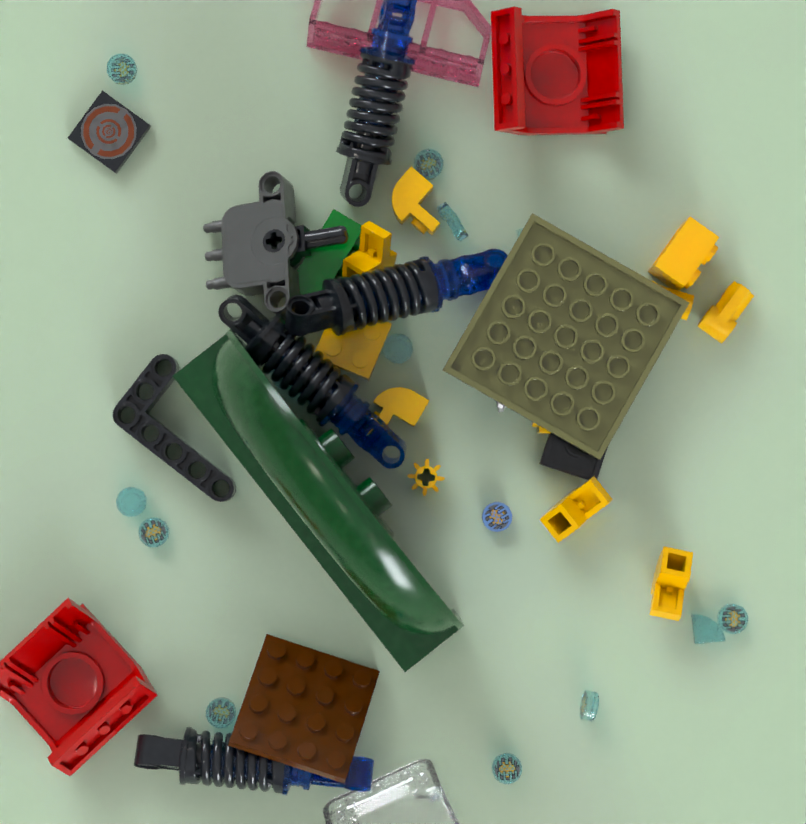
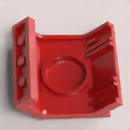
[491,6,624,135]
[0,598,158,776]

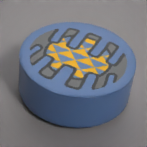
[482,502,512,532]

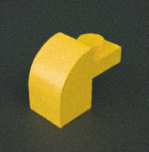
[392,166,440,235]
[342,221,397,277]
[366,387,429,440]
[539,476,613,543]
[649,546,693,621]

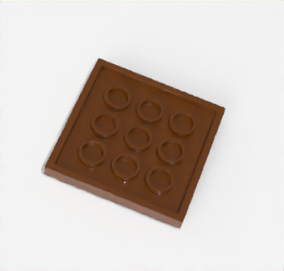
[228,634,380,783]

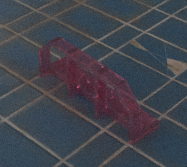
[306,0,491,87]

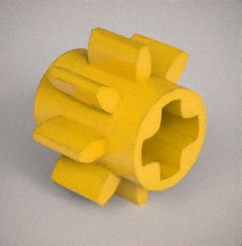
[407,459,445,496]

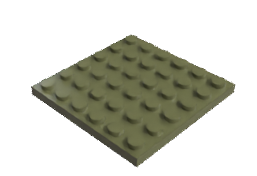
[442,213,689,460]

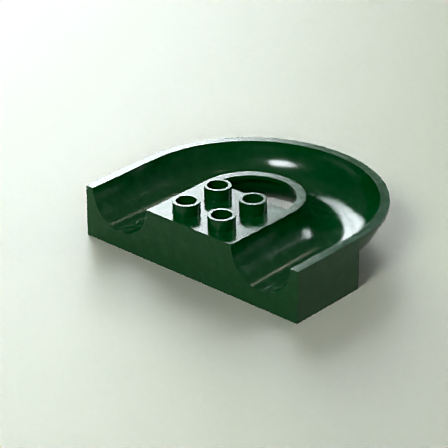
[173,329,464,672]

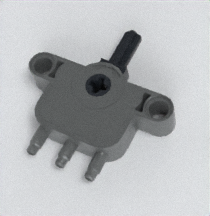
[203,171,348,319]

